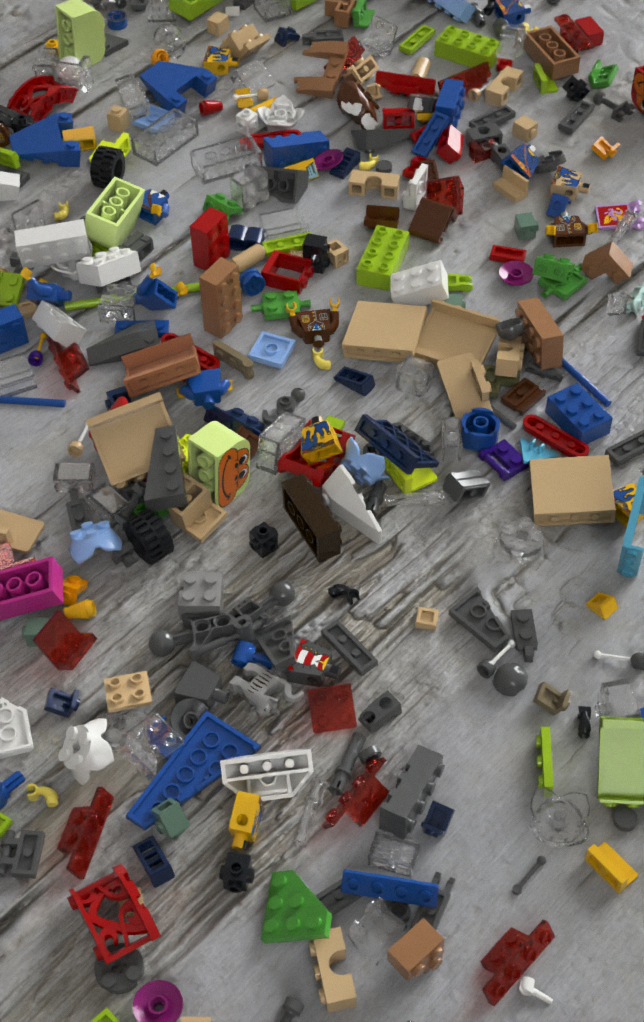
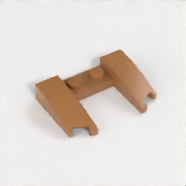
[294,41,349,99]

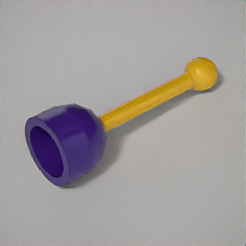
[28,332,47,366]

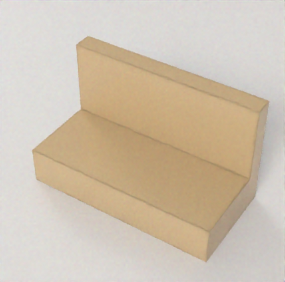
[493,165,529,203]

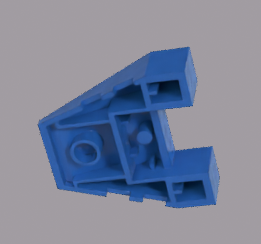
[139,61,217,120]
[9,112,81,167]

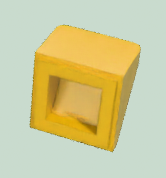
[586,592,618,619]

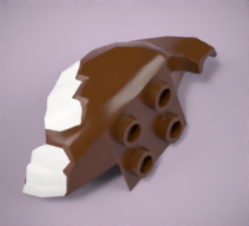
[337,73,380,130]

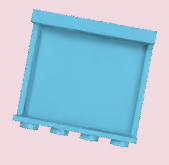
[617,476,644,577]

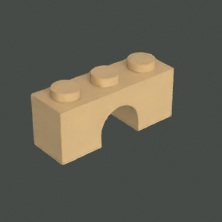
[484,66,523,107]
[349,169,400,200]
[495,336,525,378]
[308,926,357,1013]

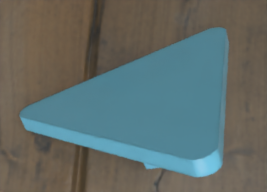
[520,438,558,464]

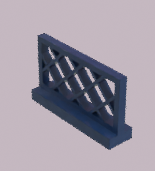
[354,414,439,474]

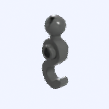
[262,388,306,427]

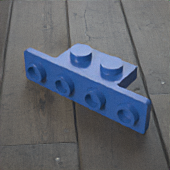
[341,869,439,908]

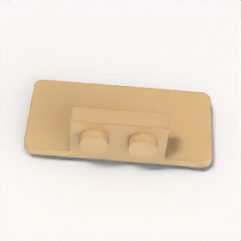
[437,352,494,427]
[0,509,45,554]

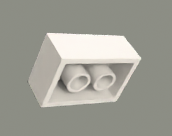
[76,247,141,287]
[391,260,449,306]

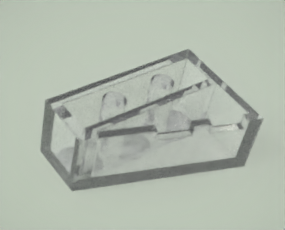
[255,411,306,475]

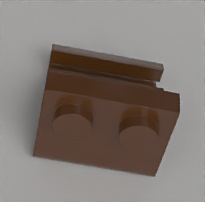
[408,197,458,244]

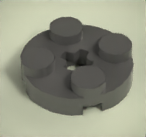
[535,150,566,174]
[94,943,145,994]

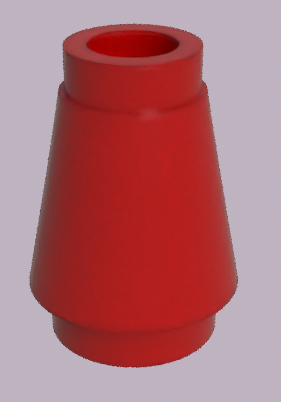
[199,100,223,116]

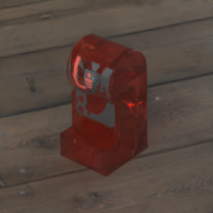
[469,138,501,163]

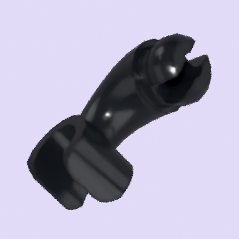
[328,584,360,605]
[577,706,591,739]

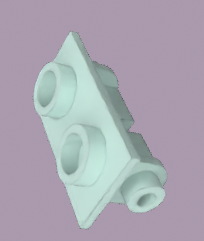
[624,283,644,317]

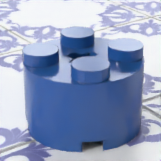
[460,408,500,451]

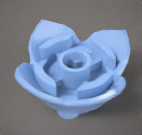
[341,437,391,486]
[68,521,122,564]

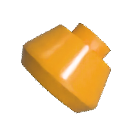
[150,49,170,66]

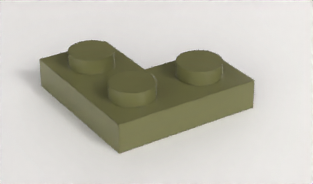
[484,364,521,398]

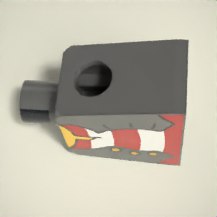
[287,638,341,687]

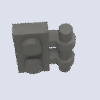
[0,830,45,879]

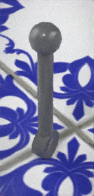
[512,856,546,895]

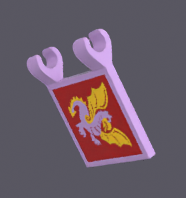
[595,200,644,230]

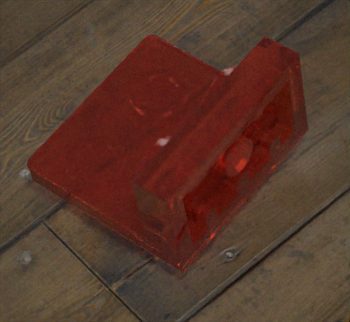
[426,176,464,215]
[33,610,97,670]
[306,683,357,733]

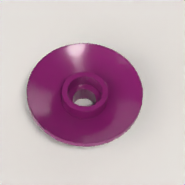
[314,149,343,171]
[499,261,534,286]
[133,980,183,1022]

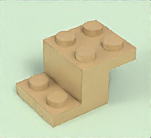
[220,23,271,61]
[167,472,228,543]

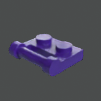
[478,439,529,481]

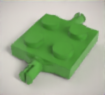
[538,263,588,300]
[251,290,311,320]

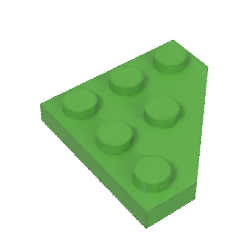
[261,870,332,944]

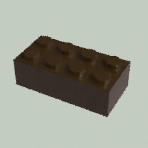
[282,474,342,563]

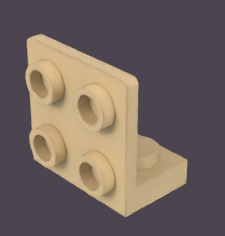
[104,671,152,713]

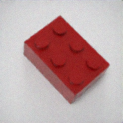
[190,207,230,271]

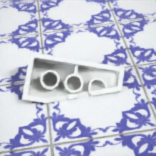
[321,464,382,545]

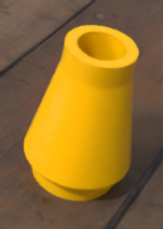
[64,599,97,619]

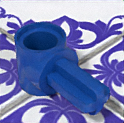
[231,640,272,670]
[0,771,25,810]

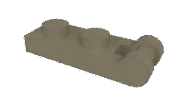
[213,340,254,379]

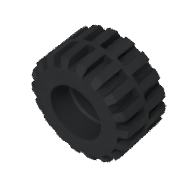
[90,146,125,188]
[124,509,174,565]

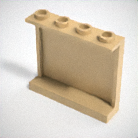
[415,299,500,369]
[342,301,428,364]
[86,392,186,490]
[530,455,616,527]

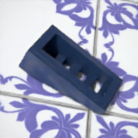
[330,147,360,179]
[334,366,375,396]
[132,835,175,888]

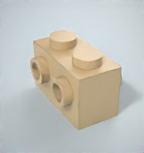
[343,55,379,85]

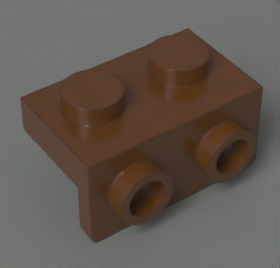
[364,205,400,229]

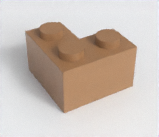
[325,0,357,28]
[581,241,633,284]
[387,918,445,981]

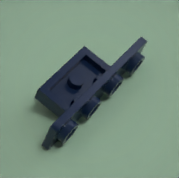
[204,406,269,453]

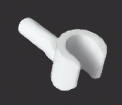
[519,976,553,1005]

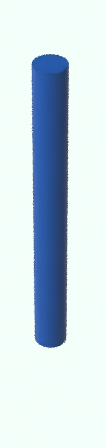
[562,358,612,407]
[0,396,66,407]

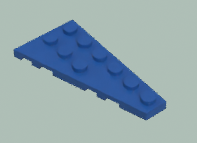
[126,711,261,831]

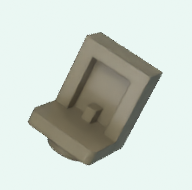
[532,682,571,715]

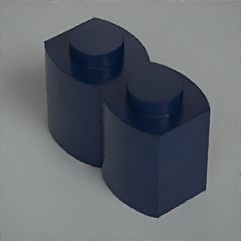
[229,224,265,251]

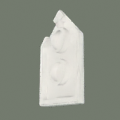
[0,697,34,759]

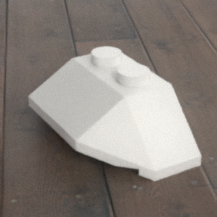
[220,749,314,801]

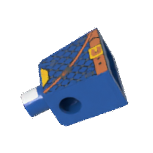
[494,0,531,26]
[500,144,539,180]

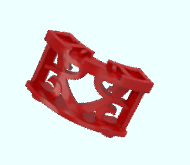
[7,75,78,122]
[277,419,356,487]
[67,863,161,965]

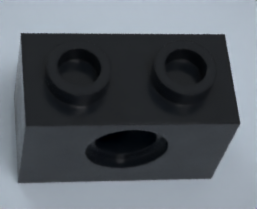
[302,233,330,274]

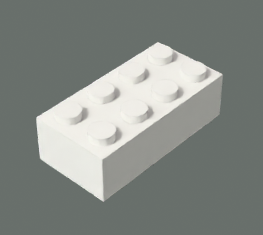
[14,219,91,268]

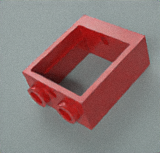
[261,250,314,295]

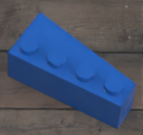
[263,130,330,168]

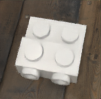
[401,163,428,211]

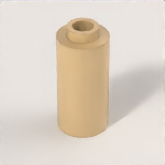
[410,57,431,78]
[229,243,266,274]

